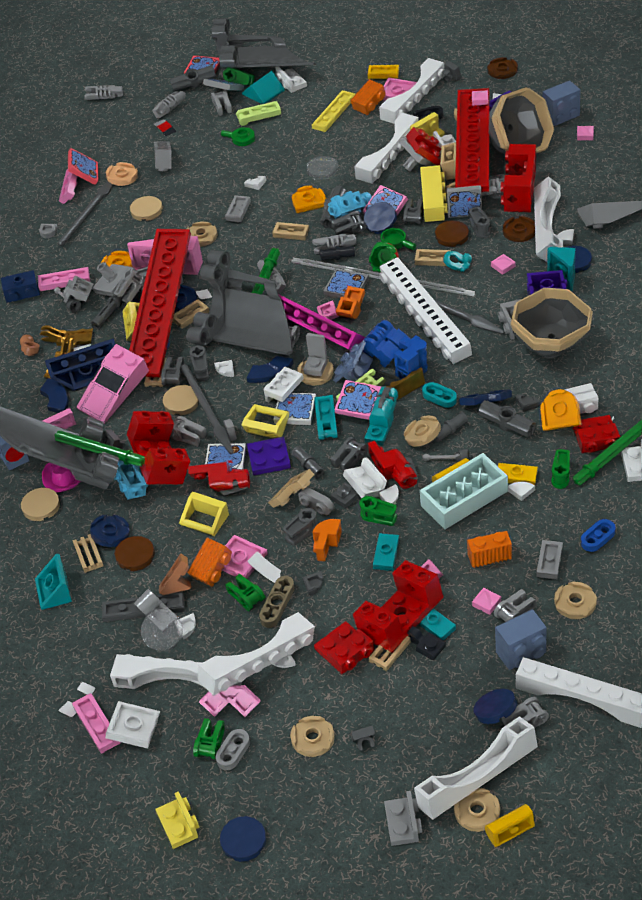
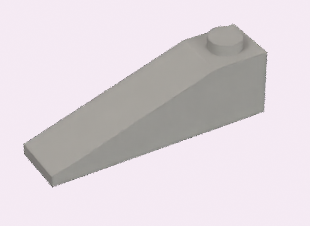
[577,201,642,229]

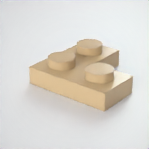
[268,469,314,508]

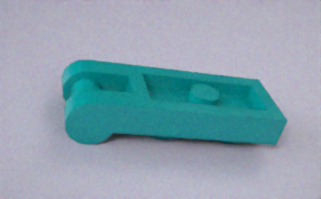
[314,395,338,440]

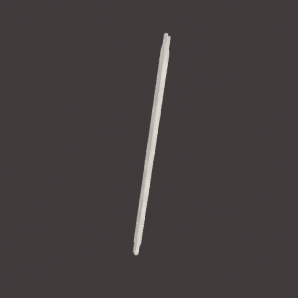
[292,257,475,296]

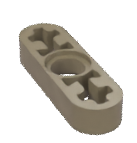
[259,576,295,628]

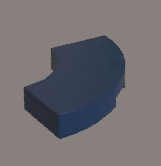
[247,356,294,383]
[40,378,69,413]
[459,389,512,405]

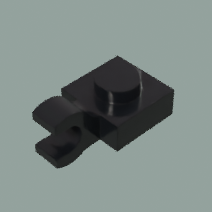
[407,626,446,661]

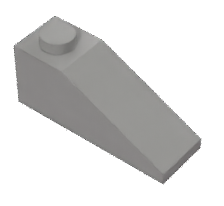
[154,141,171,171]

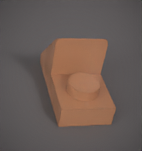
[159,553,191,595]

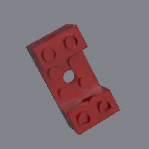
[501,144,536,212]
[127,411,190,484]
[353,560,444,653]

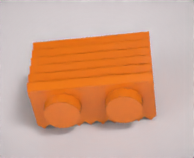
[350,79,386,115]
[467,531,512,568]
[187,537,232,587]

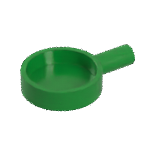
[221,127,255,146]
[380,228,416,250]

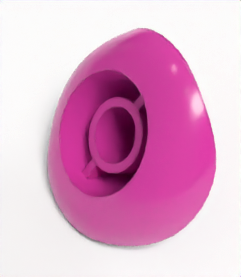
[42,463,81,493]

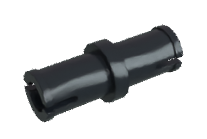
[320,245,355,261]

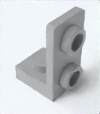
[498,299,521,340]
[303,333,328,377]

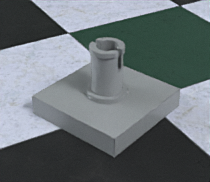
[399,138,437,172]
[92,262,130,297]

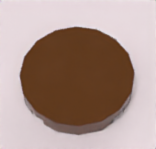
[487,57,518,79]
[503,216,535,242]
[435,221,469,247]
[114,536,155,571]

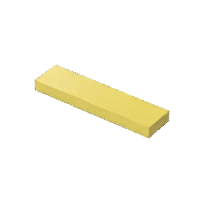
[312,90,355,132]

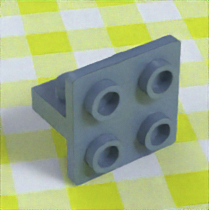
[333,341,373,383]

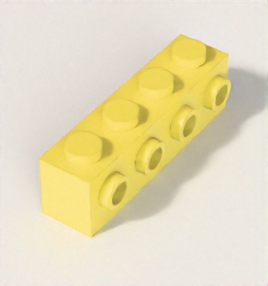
[420,165,448,222]

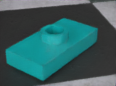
[373,533,400,571]
[419,608,456,640]

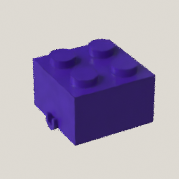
[527,270,567,296]

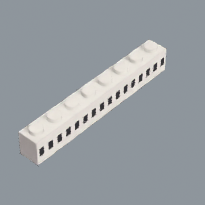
[379,257,472,364]

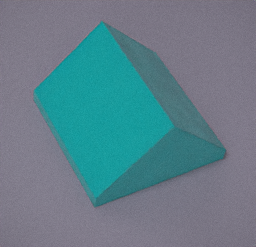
[242,71,285,104]
[547,247,576,291]
[35,553,72,610]

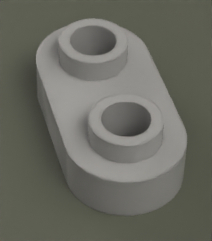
[298,487,334,515]
[216,729,250,770]

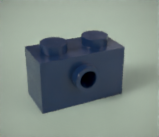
[1,270,40,303]

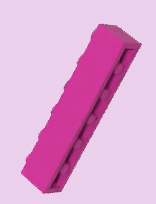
[278,294,366,350]

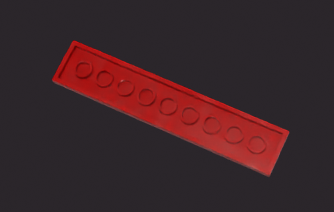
[455,88,490,192]
[129,229,191,378]

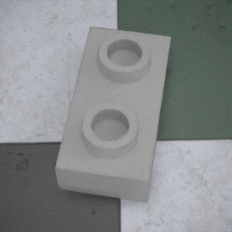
[134,589,178,633]

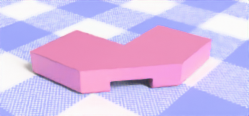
[199,685,261,717]

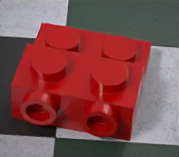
[406,127,441,166]
[572,415,620,453]
[314,621,374,674]

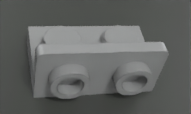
[62,276,94,303]
[384,791,422,846]

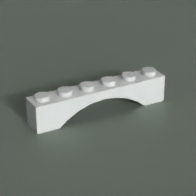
[379,58,445,124]
[354,113,419,184]
[534,176,563,262]
[197,612,315,696]
[110,654,242,689]
[516,657,642,728]
[414,716,538,820]

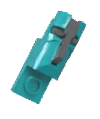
[364,386,398,446]

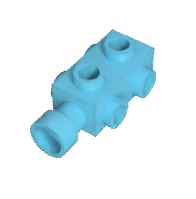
[328,191,372,219]
[114,460,148,499]

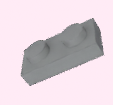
[536,540,563,579]

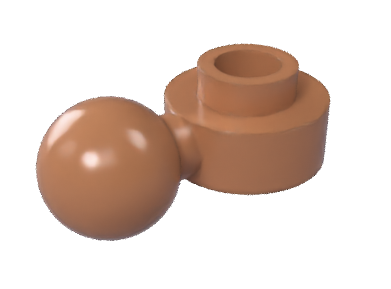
[20,334,40,356]

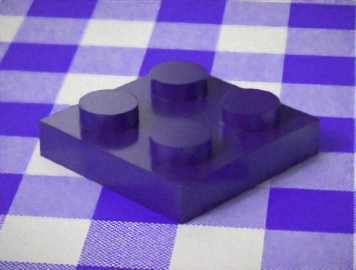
[247,436,291,476]

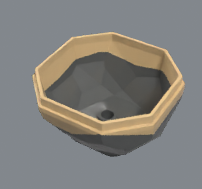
[488,87,554,154]
[511,288,593,359]

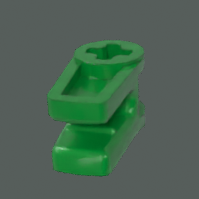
[223,68,255,85]
[551,449,570,489]
[359,496,397,526]
[225,574,265,611]
[193,718,225,760]

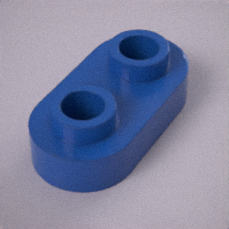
[581,519,616,552]

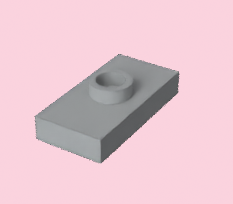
[225,195,251,222]

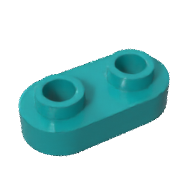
[422,382,457,408]

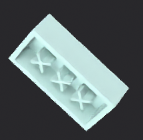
[420,453,508,529]

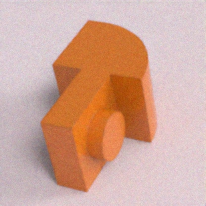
[336,286,365,319]
[313,519,342,562]

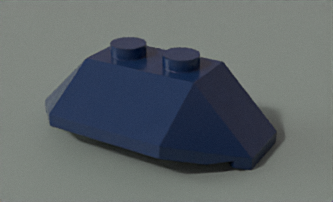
[45,338,116,391]

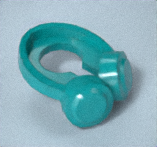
[443,251,472,272]

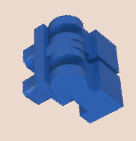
[363,320,410,368]
[394,335,427,381]

